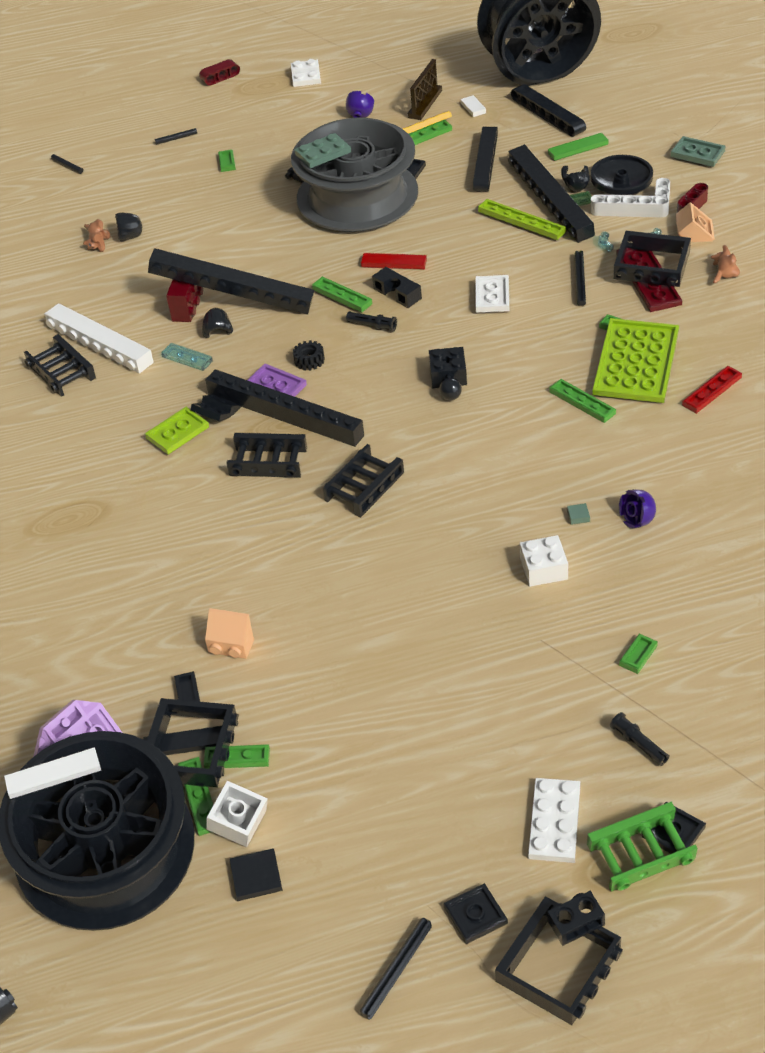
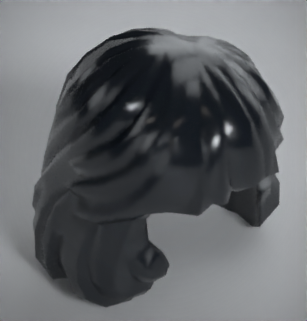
[561,165,590,192]
[115,212,143,242]
[202,308,233,338]

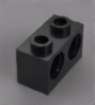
[548,890,605,946]

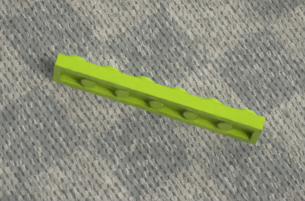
[478,199,566,240]

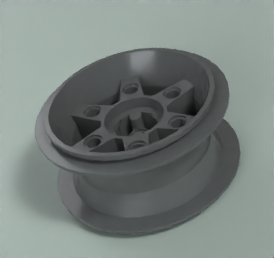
[291,118,418,232]

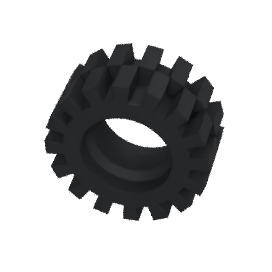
[293,340,325,371]

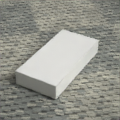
[461,95,486,117]

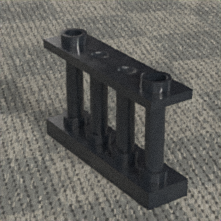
[24,334,96,397]
[226,433,307,478]
[323,444,404,518]

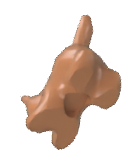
[83,219,110,252]
[711,245,740,283]

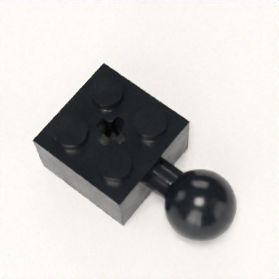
[429,347,467,401]

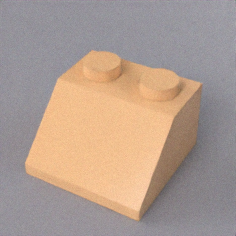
[676,202,715,242]
[205,608,254,659]

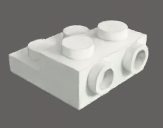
[291,59,321,87]

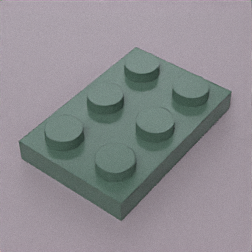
[294,133,351,168]
[671,136,726,167]

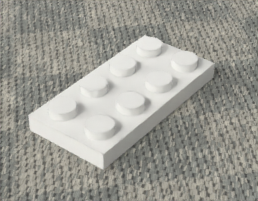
[528,778,580,863]

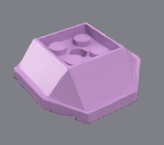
[33,700,122,757]

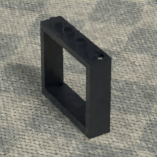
[613,231,691,287]
[147,698,239,788]
[495,896,623,1025]

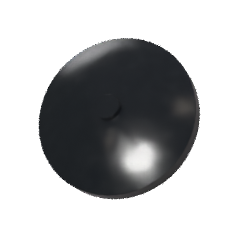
[591,154,653,195]

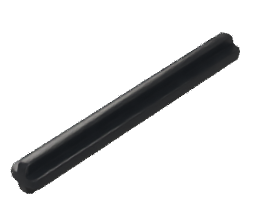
[575,250,586,306]
[360,918,432,1020]

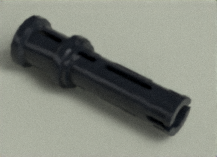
[346,311,397,332]
[610,712,670,766]

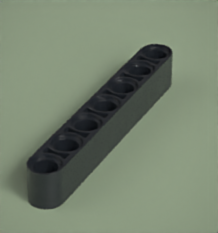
[511,84,586,137]
[473,127,498,191]

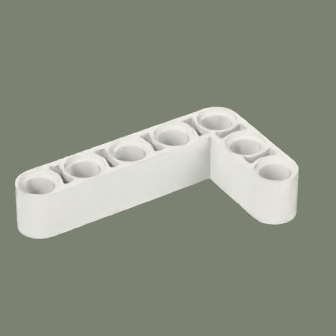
[591,178,670,218]

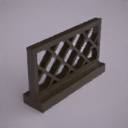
[407,59,442,120]

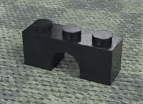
[372,267,422,308]

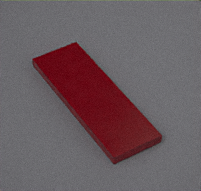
[616,248,683,312]

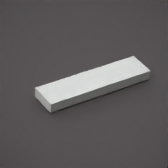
[4,747,101,799]

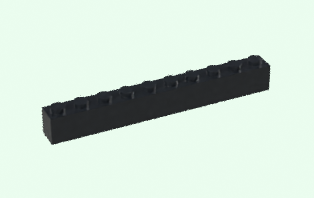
[508,144,595,243]
[148,248,314,314]
[205,369,364,447]

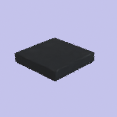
[642,802,706,854]
[230,848,283,901]
[444,883,508,944]

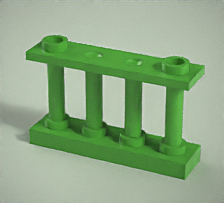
[587,801,698,892]

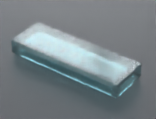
[161,343,213,371]

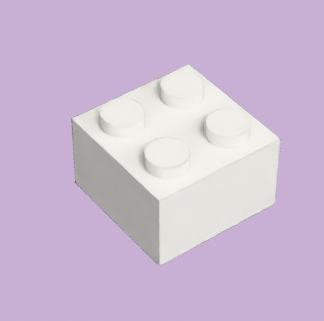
[520,535,568,587]
[206,781,268,847]

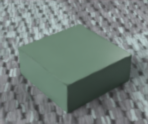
[567,503,590,525]

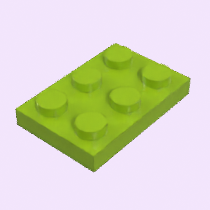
[145,407,209,455]

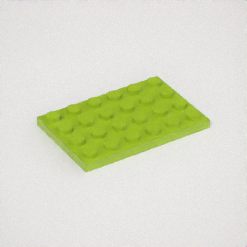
[593,318,679,403]

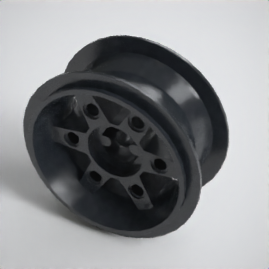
[477,0,601,86]
[0,731,195,931]

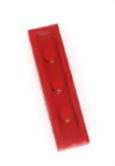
[361,253,427,270]
[682,366,742,414]

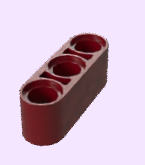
[199,59,240,86]
[677,183,708,213]

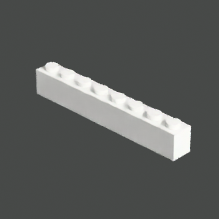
[44,303,154,374]

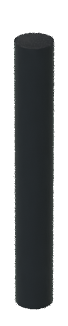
[154,128,197,145]
[51,154,84,174]

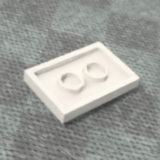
[476,275,510,313]

